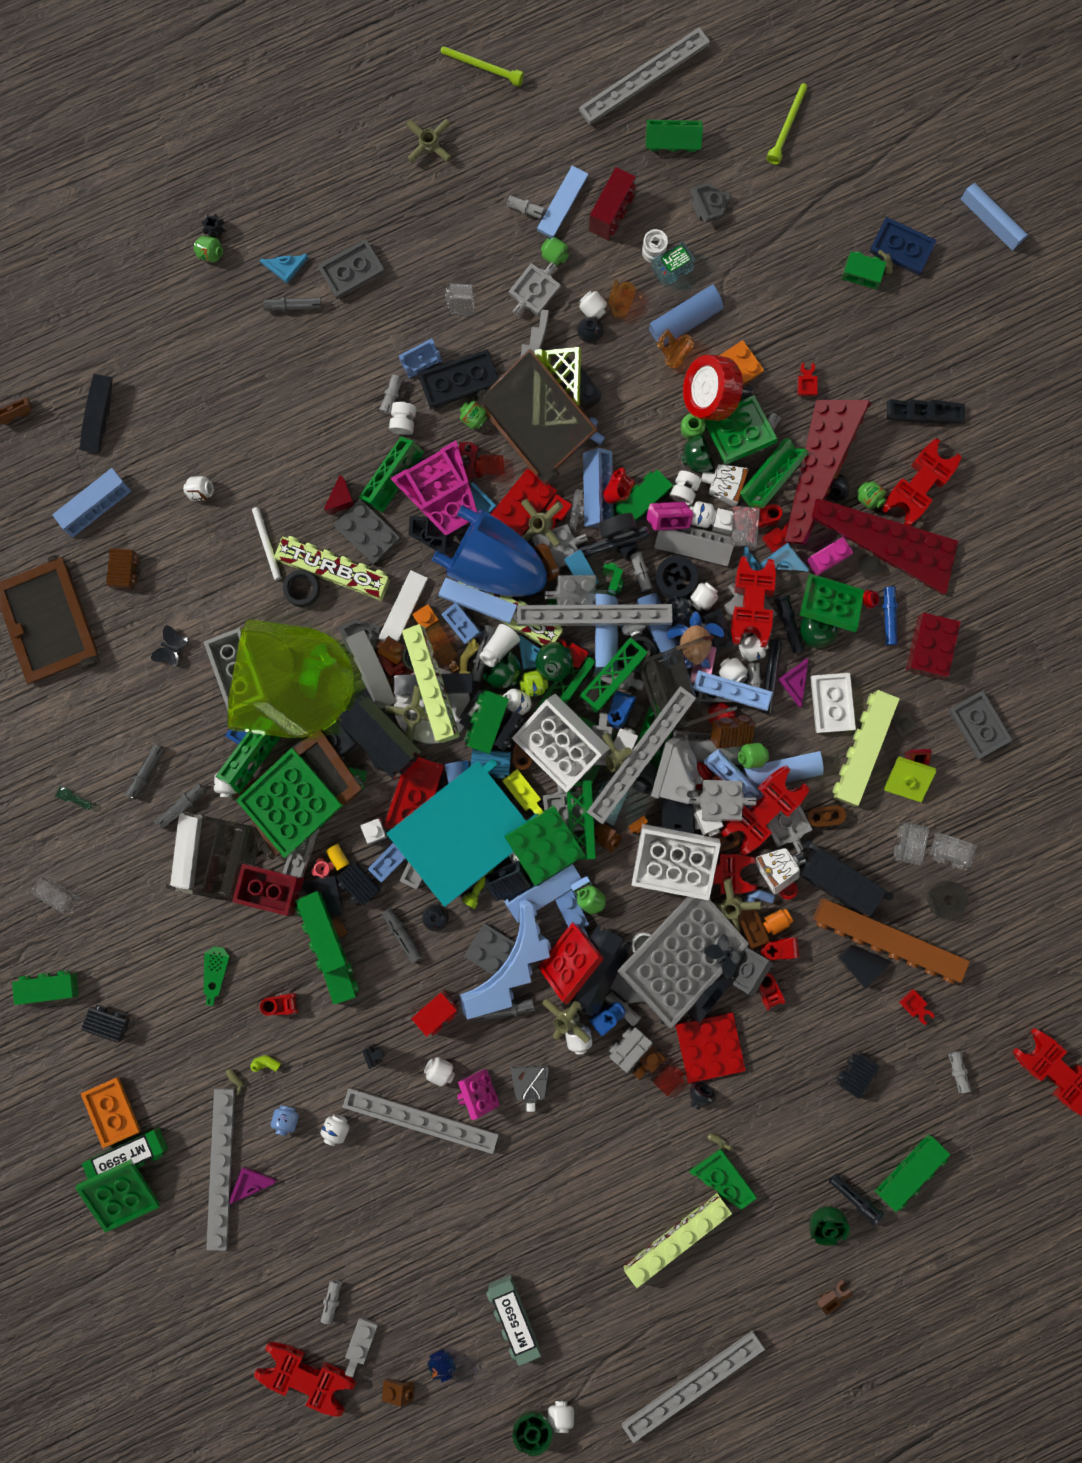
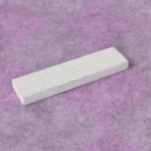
[378,570,428,642]

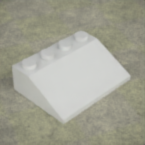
[512,694,610,793]
[631,824,721,900]

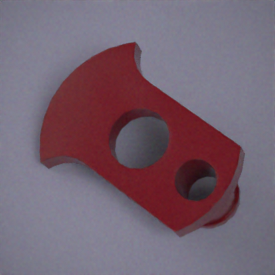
[458,442,478,480]

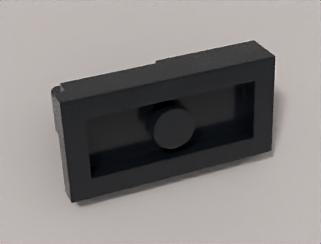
[702,609,733,651]
[362,1043,385,1069]

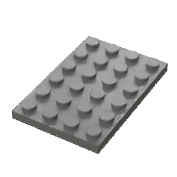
[618,897,749,1028]

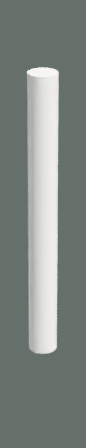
[252,507,282,580]

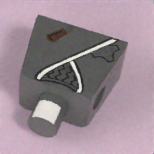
[511,1065,548,1112]

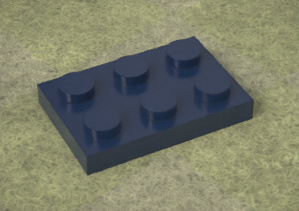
[869,217,936,275]

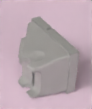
[651,733,703,804]

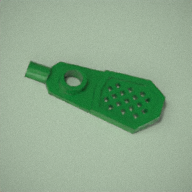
[203,946,230,1006]

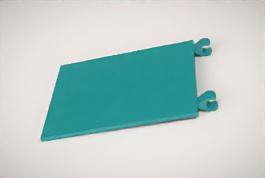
[386,759,538,907]

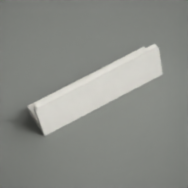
[170,813,203,892]

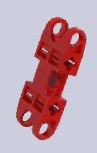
[882,437,962,526]
[731,556,776,648]
[720,765,810,855]
[713,855,757,894]
[1012,1028,1082,1116]
[254,1342,356,1417]

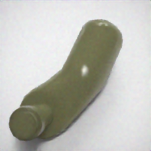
[878,250,893,274]
[226,1069,244,1095]
[707,1133,733,1151]

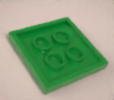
[704,395,778,465]
[800,573,864,632]
[504,805,585,886]
[76,1159,160,1233]

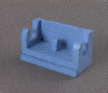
[399,339,442,379]
[441,603,483,644]

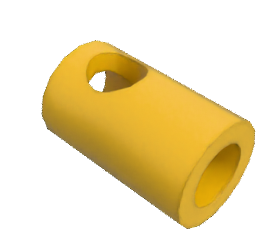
[326,844,350,871]

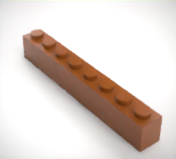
[812,898,970,985]

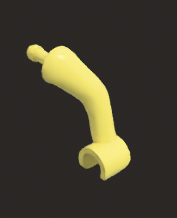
[459,639,479,673]

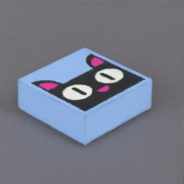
[571,876,592,897]

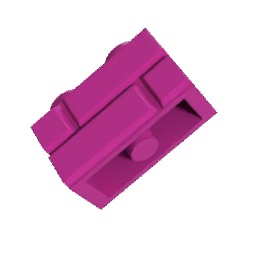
[647,502,693,531]
[807,537,853,576]

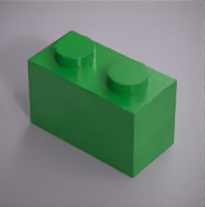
[841,252,887,290]
[323,962,360,1005]

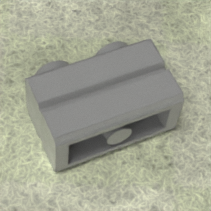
[609,1026,653,1073]

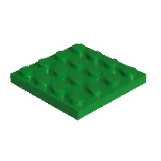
[236,748,343,858]

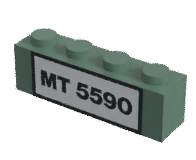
[486,1275,541,1366]

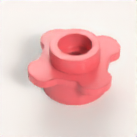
[311,858,334,878]

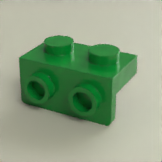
[602,563,624,597]

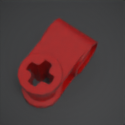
[604,468,636,504]
[744,504,782,531]
[760,937,800,960]
[758,973,785,1011]
[260,993,299,1016]

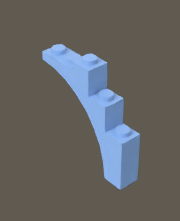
[459,899,551,1019]

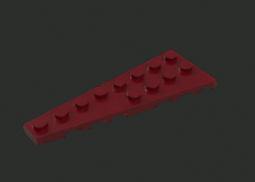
[785,400,871,545]
[811,498,958,595]

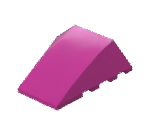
[390,441,477,536]

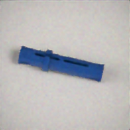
[882,587,898,645]

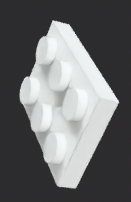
[810,673,856,733]

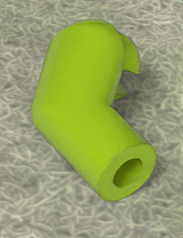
[250,1055,281,1072]

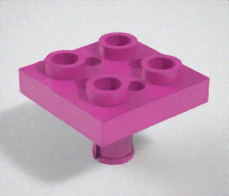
[457,1068,500,1120]

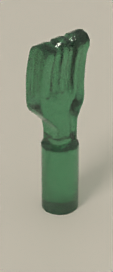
[55,786,92,810]

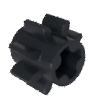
[201,214,225,238]

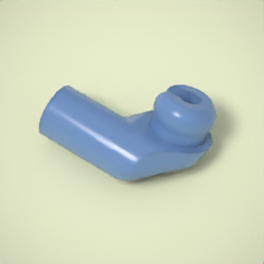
[589,417,605,445]
[744,890,775,903]

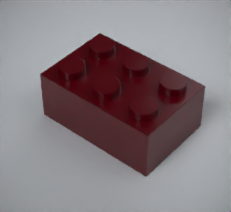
[589,167,637,241]
[905,612,961,680]
[232,864,304,916]

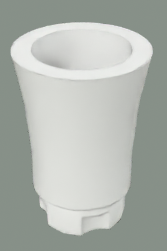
[479,624,520,667]

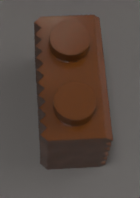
[106,548,139,590]
[710,715,755,749]

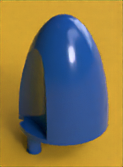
[431,504,547,597]

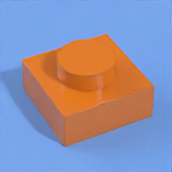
[412,604,439,629]
[627,815,648,834]

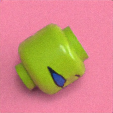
[519,670,548,697]

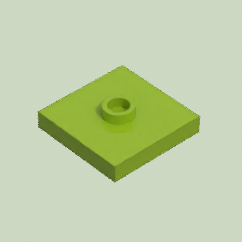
[884,757,936,802]

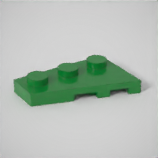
[689,1148,757,1209]

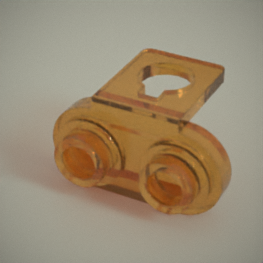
[608,280,636,318]
[657,329,694,368]

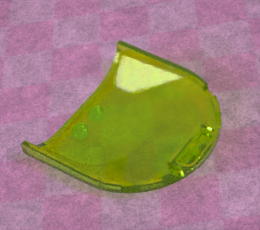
[227,619,354,738]

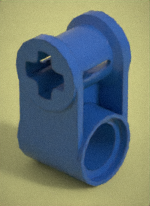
[607,690,636,729]
[589,1002,626,1036]

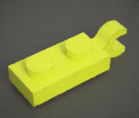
[503,769,543,814]

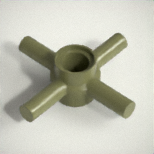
[406,119,451,163]
[521,499,563,548]
[385,685,430,743]
[602,733,635,787]
[714,879,762,933]
[542,998,591,1044]

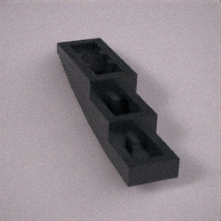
[79,373,113,454]
[887,399,965,424]
[394,673,474,695]

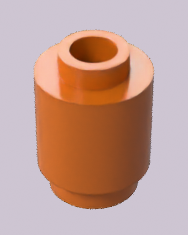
[763,909,793,935]

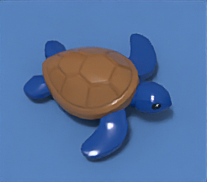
[667,611,724,669]

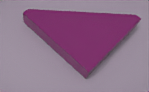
[778,658,809,707]
[229,1167,277,1204]

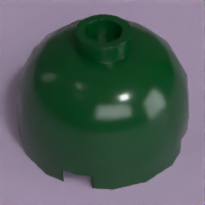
[681,434,714,473]
[799,617,838,649]
[535,642,574,682]
[483,651,521,689]
[809,1206,850,1246]
[512,1410,553,1456]

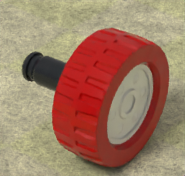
[683,355,753,421]

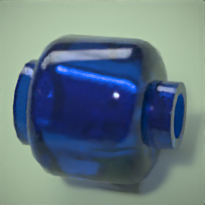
[427,1349,456,1383]

